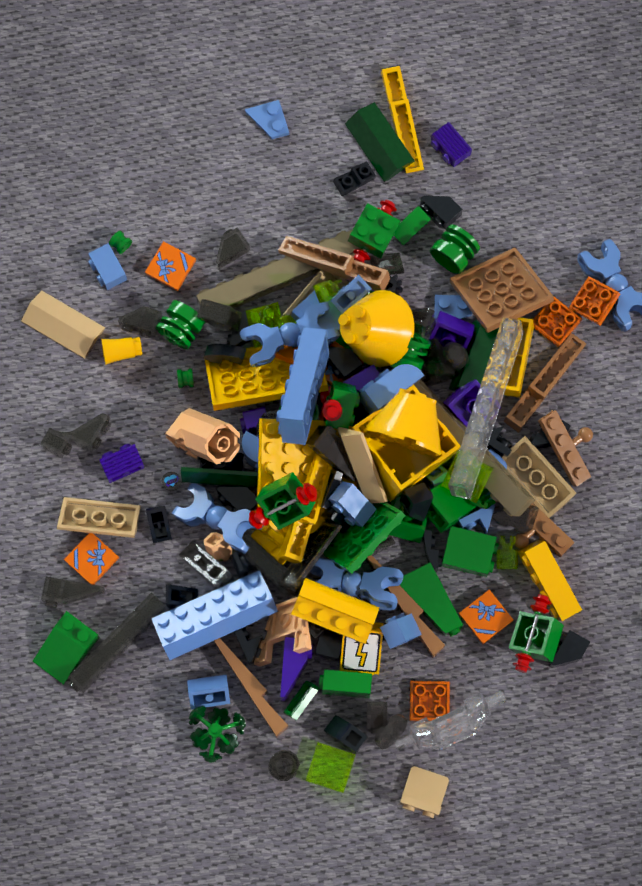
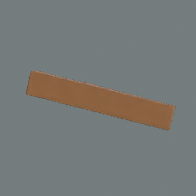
[278,236,390,291]
[504,333,586,433]
[367,555,445,658]
[214,638,288,738]

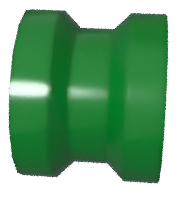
[109,231,132,254]
[177,368,194,388]

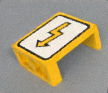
[340,622,384,675]

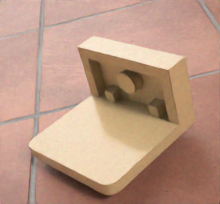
[400,766,449,818]

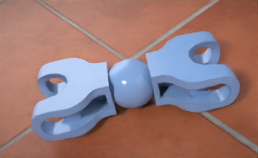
[577,239,642,332]
[239,302,340,367]
[172,483,264,554]
[308,558,404,611]

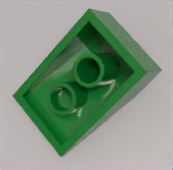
[33,611,100,685]

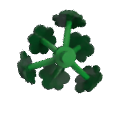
[189,706,246,762]

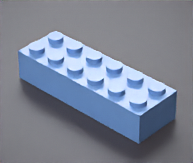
[276,328,329,445]
[152,570,278,660]

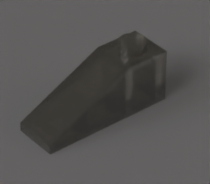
[306,425,356,482]
[179,541,236,589]
[41,576,105,608]

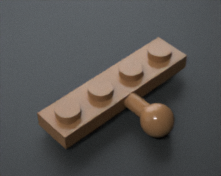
[538,410,593,487]
[513,503,575,557]

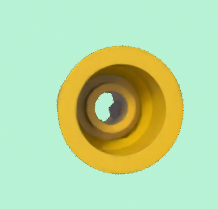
[101,337,142,365]

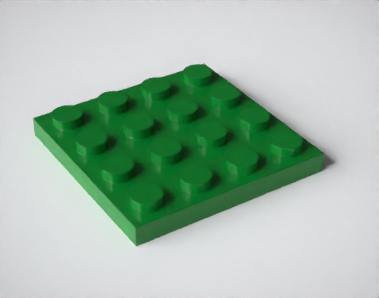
[316,502,406,574]

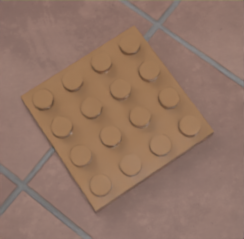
[450,248,554,333]

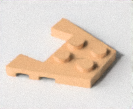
[254,597,312,667]

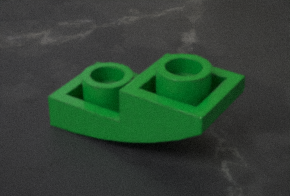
[394,206,431,246]

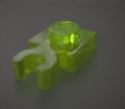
[313,279,342,303]
[497,536,518,569]

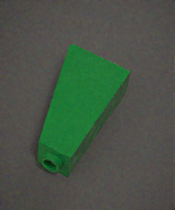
[400,562,463,637]

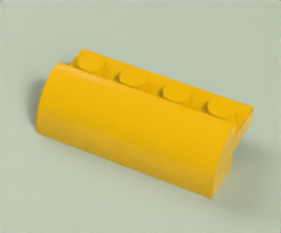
[291,578,380,644]

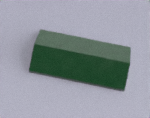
[345,102,415,182]
[449,320,505,391]
[181,467,258,488]

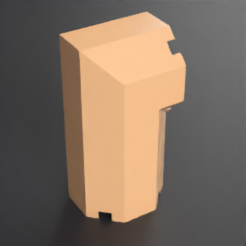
[165,408,240,464]

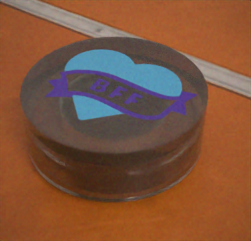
[162,472,181,492]

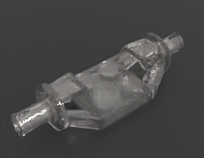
[393,690,506,751]

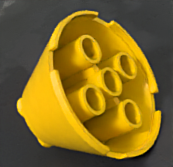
[338,290,414,367]
[364,388,441,457]

